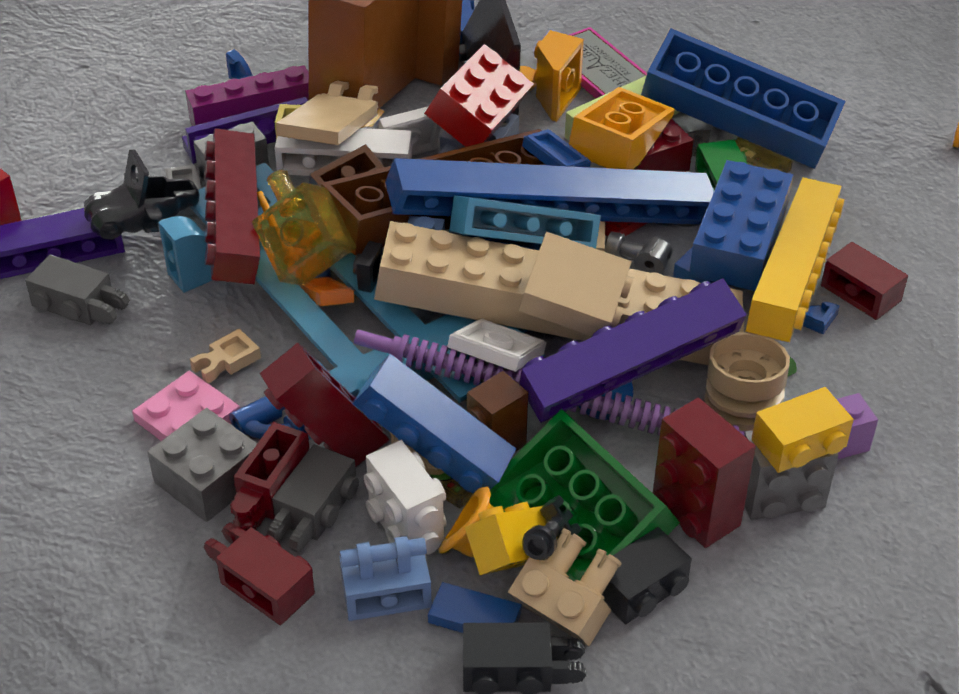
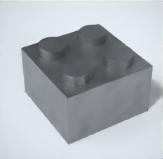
[147,408,257,522]
[744,430,839,520]

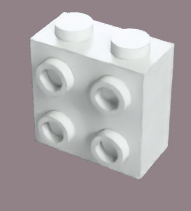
[364,440,447,555]

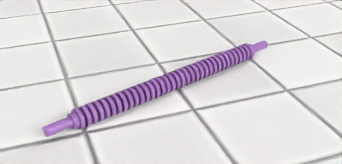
[354,330,745,436]

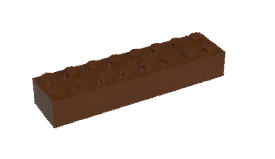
[317,129,545,255]

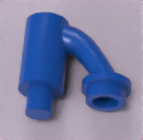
[229,396,307,439]

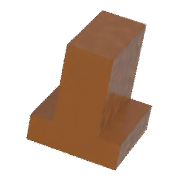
[308,0,462,110]

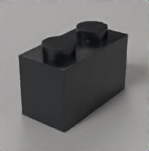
[602,527,692,625]

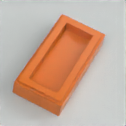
[297,277,354,306]

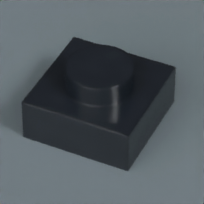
[353,241,383,293]

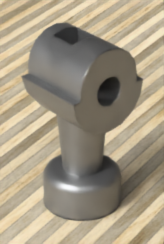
[605,231,673,274]

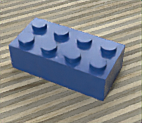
[689,160,794,291]

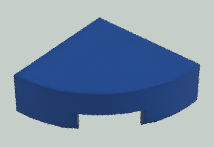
[226,49,253,79]
[803,302,840,334]

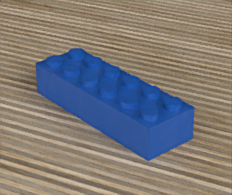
[641,28,846,169]

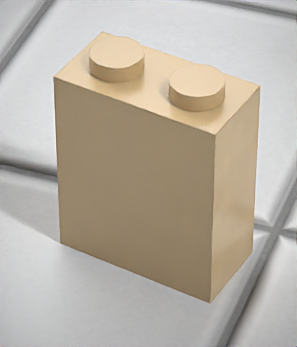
[518,232,634,336]

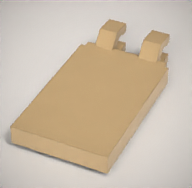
[276,81,378,145]

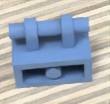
[339,536,432,621]

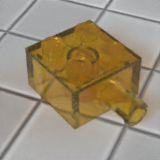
[251,169,357,286]

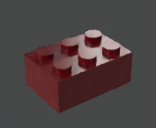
[652,397,756,549]

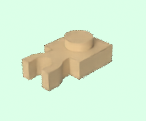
[190,329,261,384]

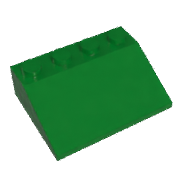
[489,409,680,581]

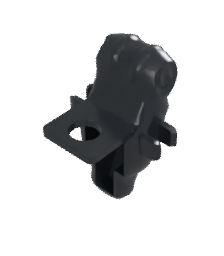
[84,149,200,240]

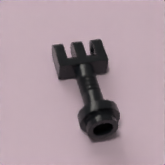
[522,495,582,560]

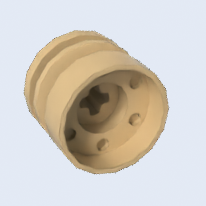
[704,332,790,432]

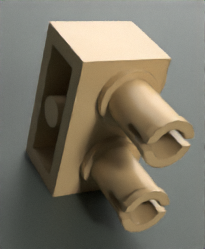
[508,528,622,646]

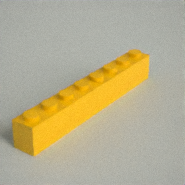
[745,177,845,342]

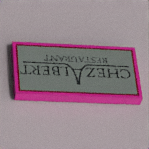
[569,27,647,98]

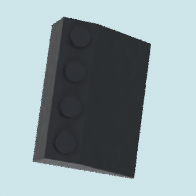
[459,0,521,123]

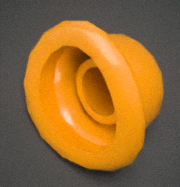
[439,487,494,557]

